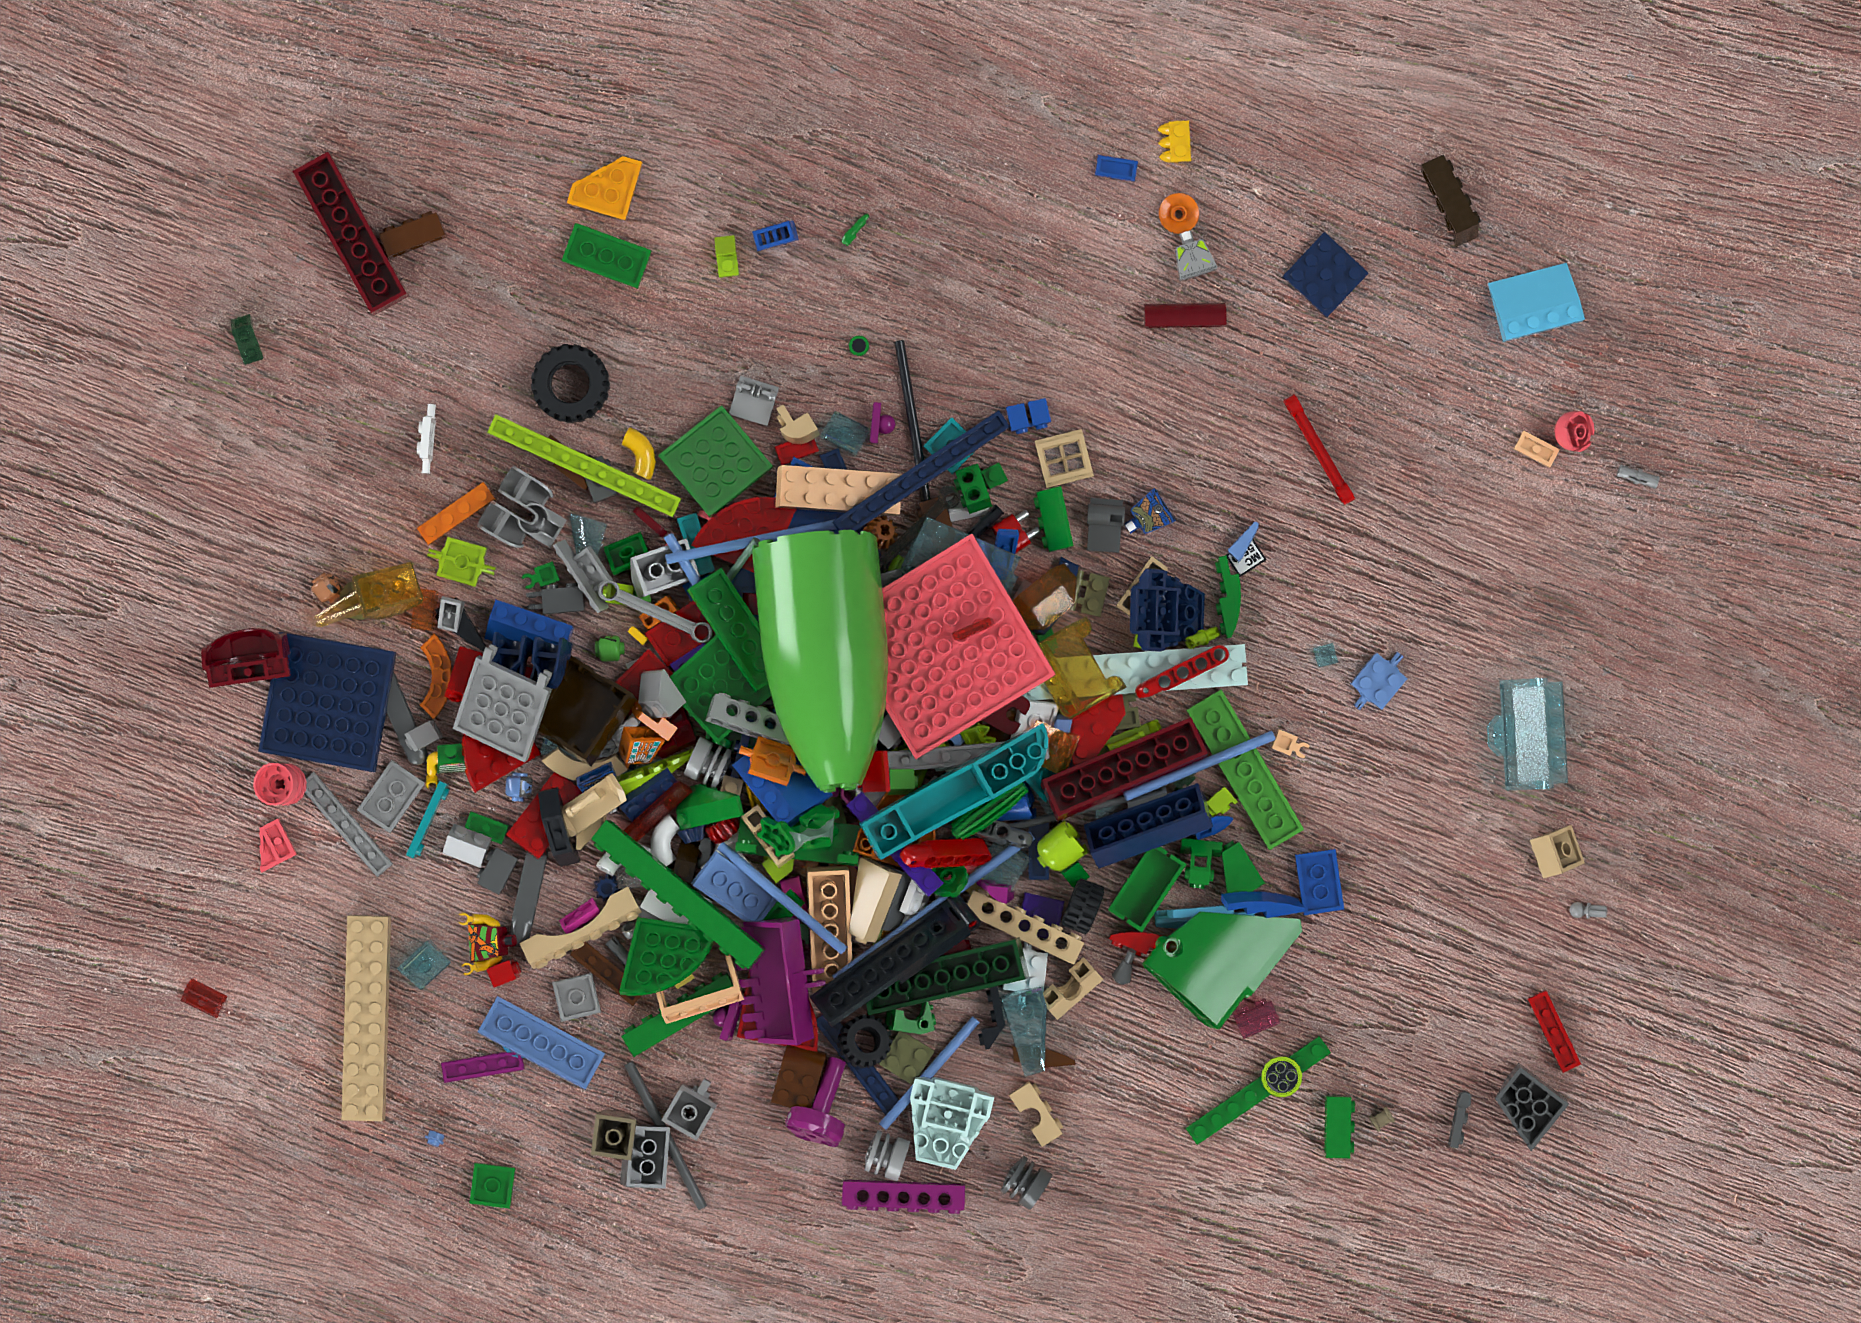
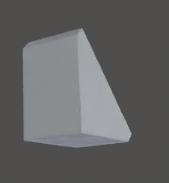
[437,596,465,633]

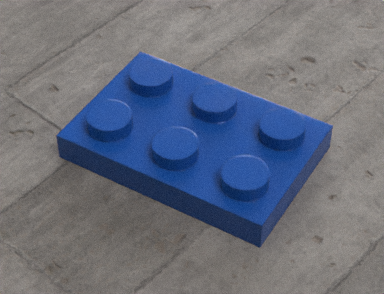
[1295,849,1344,915]

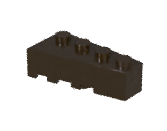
[1421,154,1481,247]

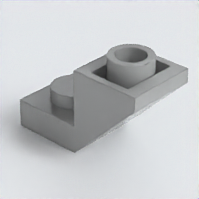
[405,720,443,752]

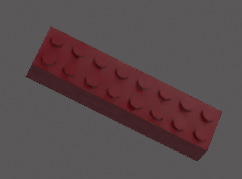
[293,152,409,315]
[1041,717,1208,822]

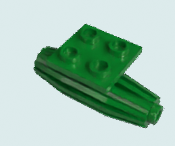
[950,782,1028,840]

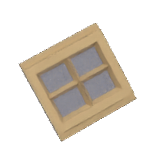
[1034,429,1094,488]

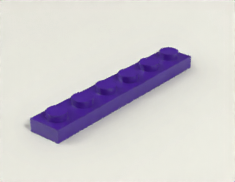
[846,792,944,897]

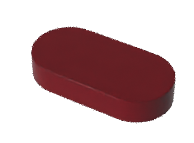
[632,506,667,538]

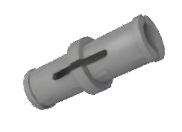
[1617,464,1660,489]

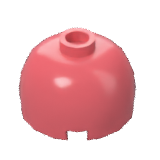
[1554,411,1594,452]

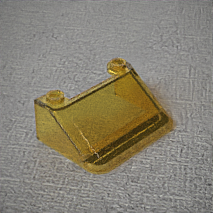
[1038,616,1127,718]

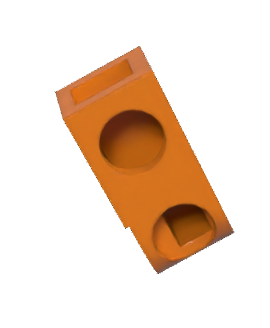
[638,595,680,630]

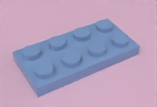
[691,851,777,921]

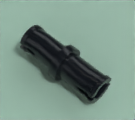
[967,504,1005,540]

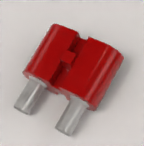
[992,510,1040,554]

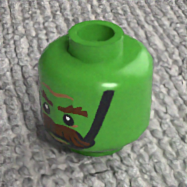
[595,635,625,662]

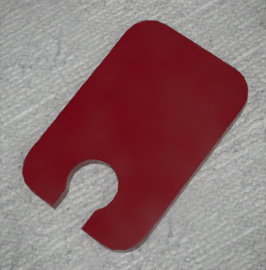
[983,696,1030,735]

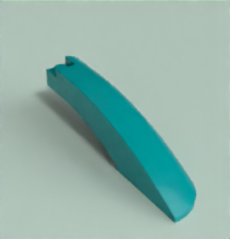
[859,723,1048,860]

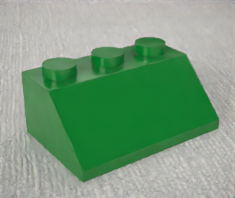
[1033,486,1074,553]

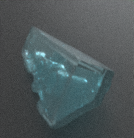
[1000,987,1047,1077]

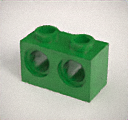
[953,463,992,514]

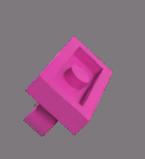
[559,898,601,934]

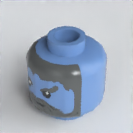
[505,772,532,802]

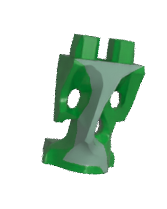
[757,804,840,857]

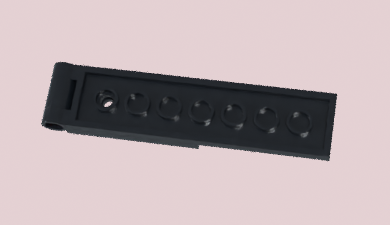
[809,895,981,1027]

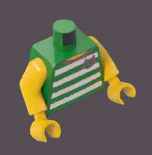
[426,743,466,789]

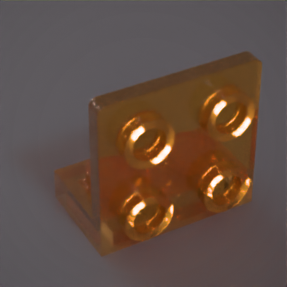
[1033,720,1080,773]

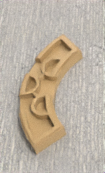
[542,747,628,781]

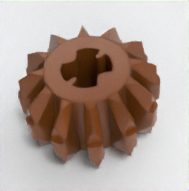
[863,515,898,549]

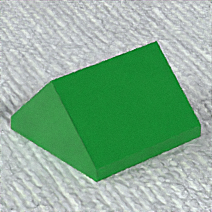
[603,532,649,576]

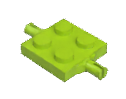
[427,537,496,587]

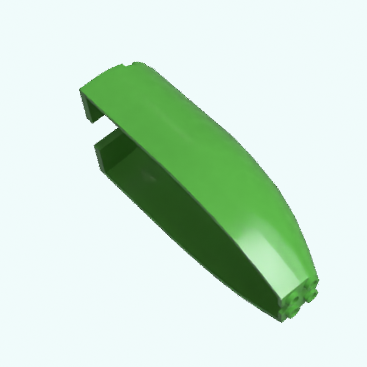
[752,530,888,793]

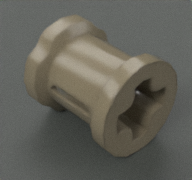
[1369,1106,1395,1132]

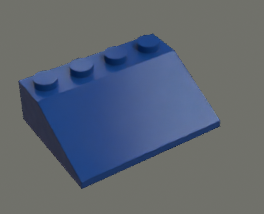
[732,755,833,827]

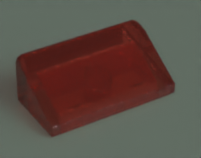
[180,979,227,1019]

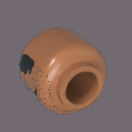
[311,572,341,603]

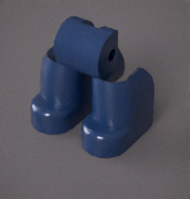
[492,632,573,689]

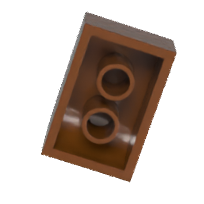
[770,1045,827,1109]

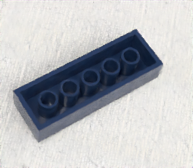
[1084,783,1213,869]

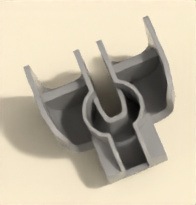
[477,466,567,548]

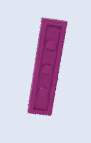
[441,1052,525,1083]

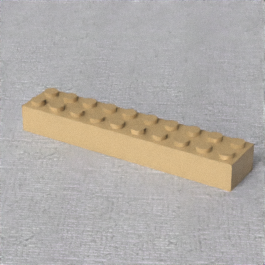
[341,915,391,1121]

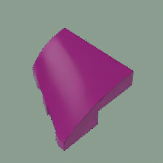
[976,879,1015,904]

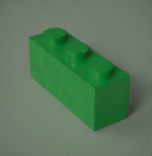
[1324,1095,1355,1158]

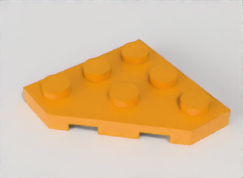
[567,156,643,221]

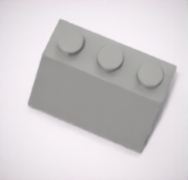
[630,538,700,598]

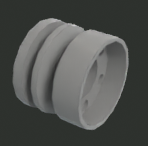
[684,737,732,788]
[864,1130,910,1181]

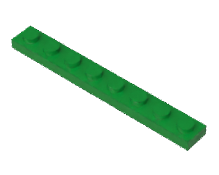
[1185,1036,1331,1145]

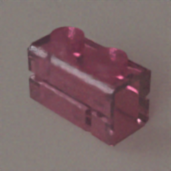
[1233,998,1281,1039]

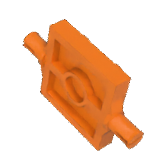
[739,736,806,786]

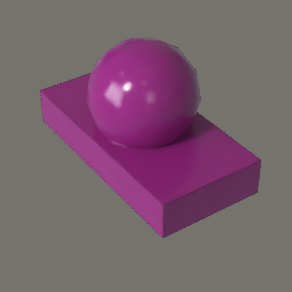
[870,402,896,445]
[713,1001,742,1041]

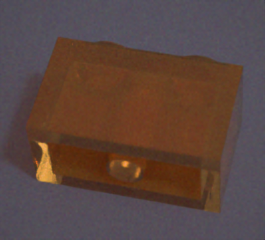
[411,588,439,631]

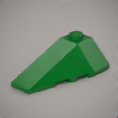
[676,783,744,830]

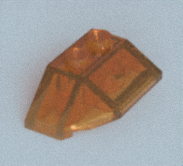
[1013,563,1077,630]

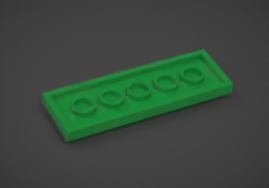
[687,568,768,692]

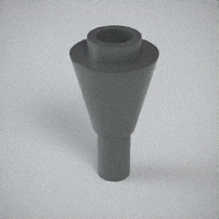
[1112,948,1136,985]

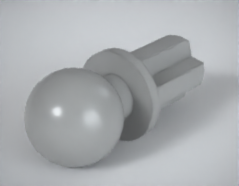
[1569,902,1608,919]

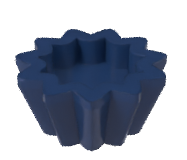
[677,824,706,844]
[593,874,622,902]

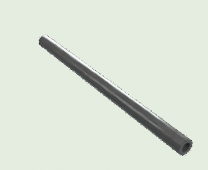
[624,1061,707,1210]

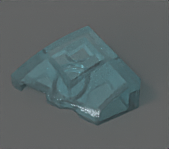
[570,513,608,556]

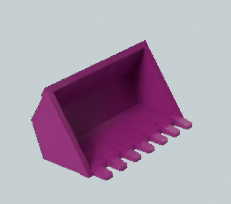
[736,917,826,1045]

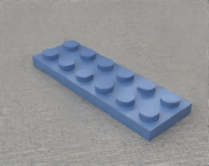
[478,996,605,1090]

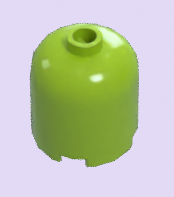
[1037,820,1089,871]

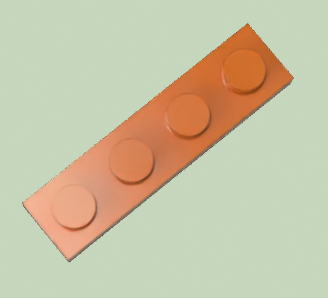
[417,482,495,545]

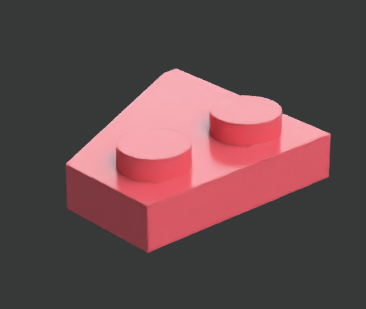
[259,818,297,873]

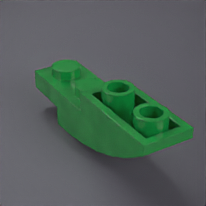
[1215,555,1241,639]

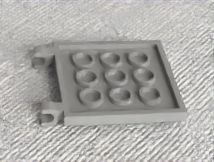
[453,644,552,762]

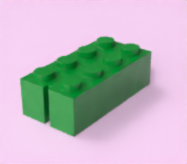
[1107,847,1187,932]

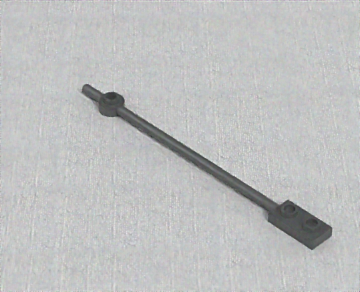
[948,785,1167,839]

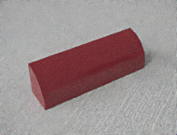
[1144,303,1227,328]

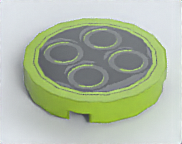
[1261,1056,1302,1097]

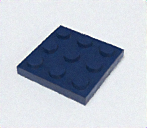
[1282,232,1369,318]

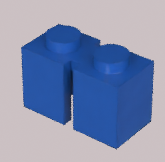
[1006,398,1051,435]

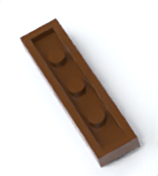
[570,941,642,1006]

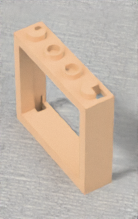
[656,942,744,1024]

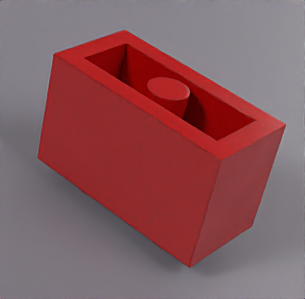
[486,958,522,988]

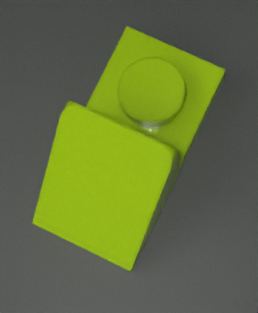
[714,235,739,278]

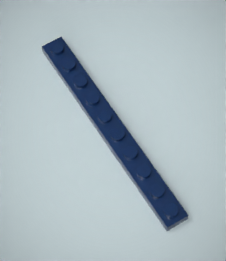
[832,410,1010,532]

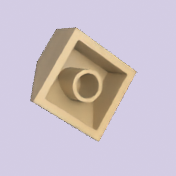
[1530,825,1585,879]

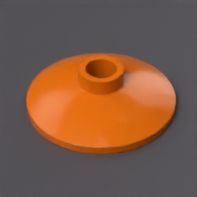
[1159,193,1199,234]

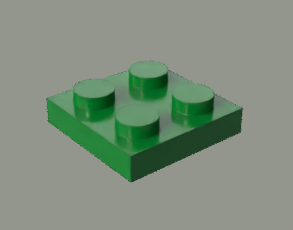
[469,1162,516,1209]

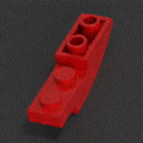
[1108,931,1170,956]

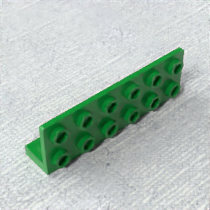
[735,813,861,867]

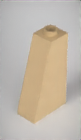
[849,857,902,944]

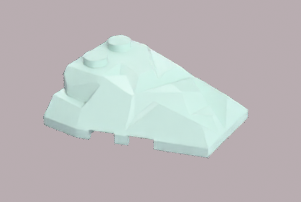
[910,1077,995,1170]

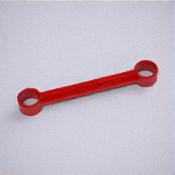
[1283,394,1355,505]

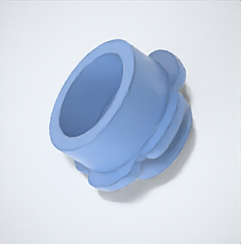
[425,1130,445,1147]

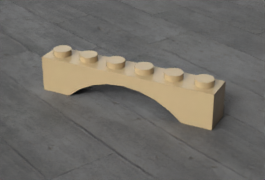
[519,887,642,969]

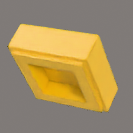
[627,626,648,645]

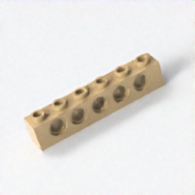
[967,889,1084,965]

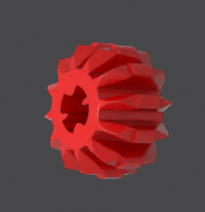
[705,817,740,844]

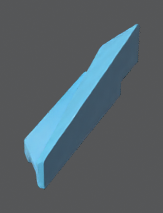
[1154,905,1255,929]

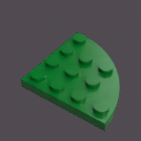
[619,917,715,996]

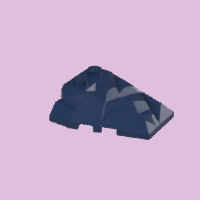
[1130,569,1205,652]

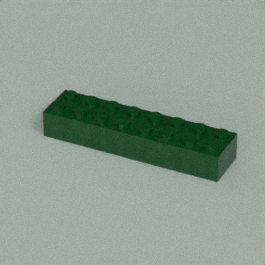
[866,937,1029,1015]

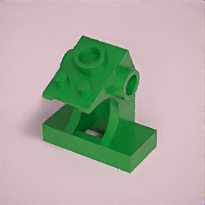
[1180,838,1223,889]
[885,1002,936,1034]

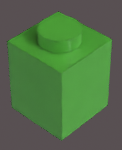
[888,769,918,795]

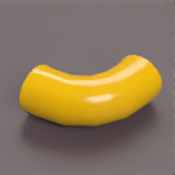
[622,427,656,480]

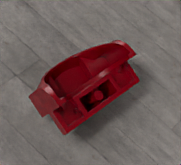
[201,628,291,688]

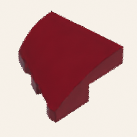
[657,705,698,759]

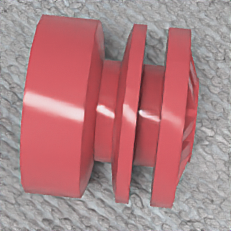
[253,763,307,806]

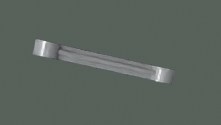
[598,580,712,643]

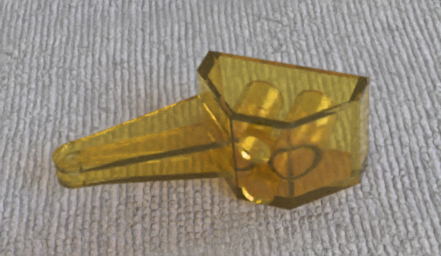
[314,562,423,627]

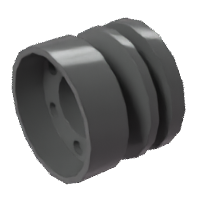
[1000,1155,1053,1210]

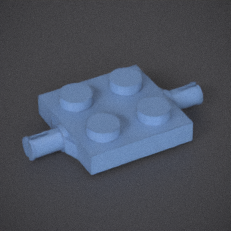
[1350,652,1408,710]

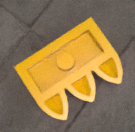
[1158,120,1191,163]

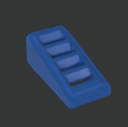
[752,221,799,251]

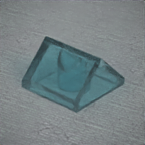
[820,411,871,457]
[397,939,451,990]

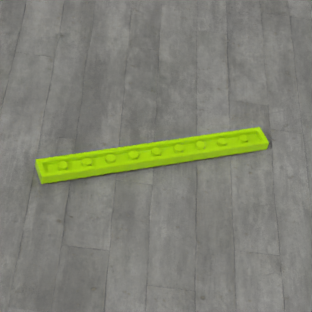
[487,414,681,517]

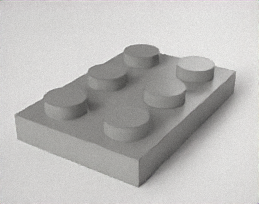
[357,760,426,833]

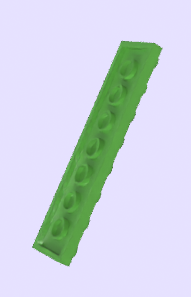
[1186,689,1304,850]

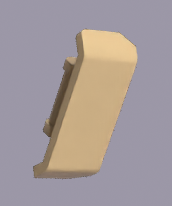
[562,773,627,837]

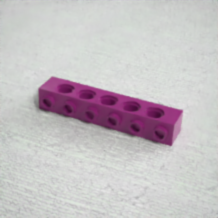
[842,1179,965,1214]

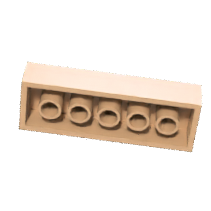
[775,465,902,516]
[806,866,852,993]

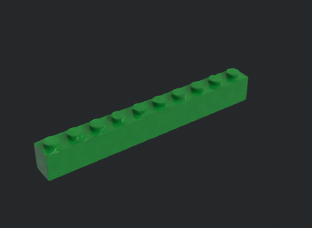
[591,820,766,969]

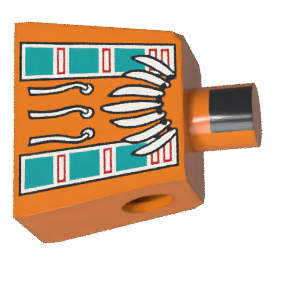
[618,726,665,770]

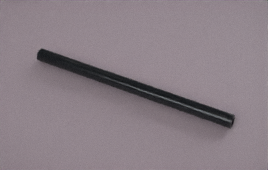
[894,340,931,502]

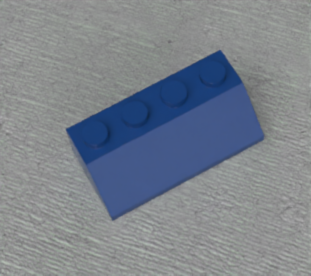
[485,599,575,653]

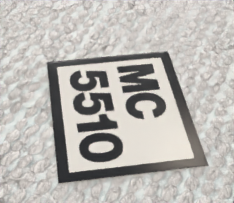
[1226,539,1267,577]

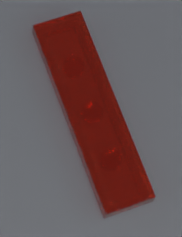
[623,780,693,842]

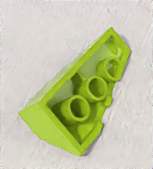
[616,748,693,796]

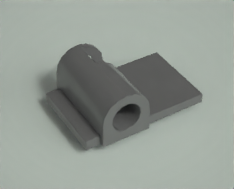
[1087,498,1125,553]

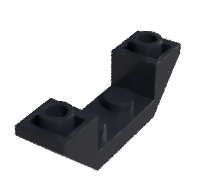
[538,787,581,867]
[978,986,1005,1050]

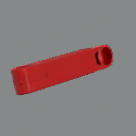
[1135,645,1229,698]
[900,838,992,868]

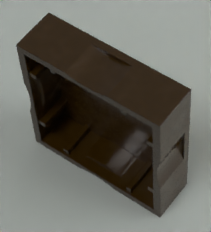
[537,655,637,767]

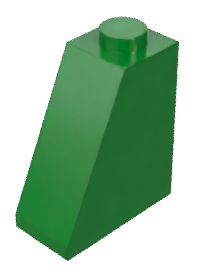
[1221,840,1265,893]

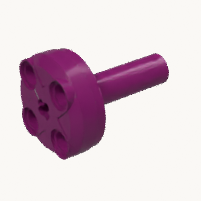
[785,1057,846,1147]

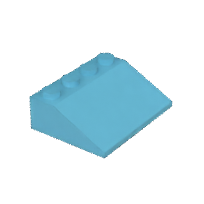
[1488,263,1585,342]

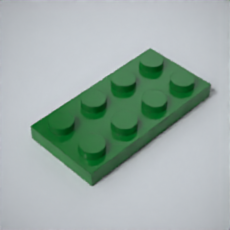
[561,223,652,289]

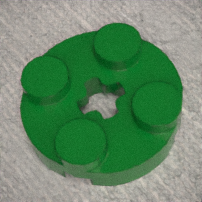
[932,866,969,897]

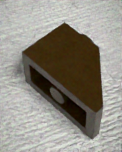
[674,839,700,883]

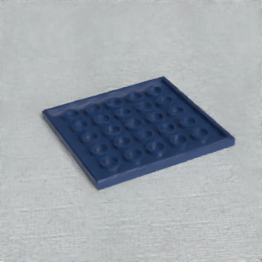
[258,632,397,772]

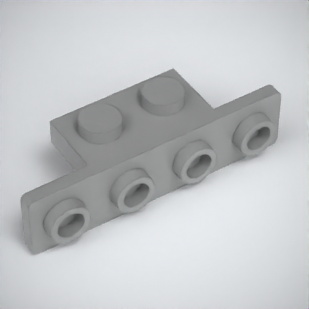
[553,540,613,613]

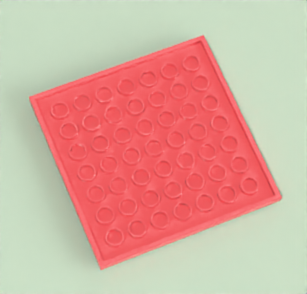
[882,534,1056,759]

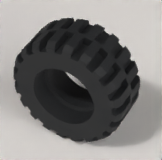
[531,344,610,423]

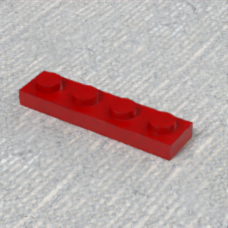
[1527,990,1581,1073]

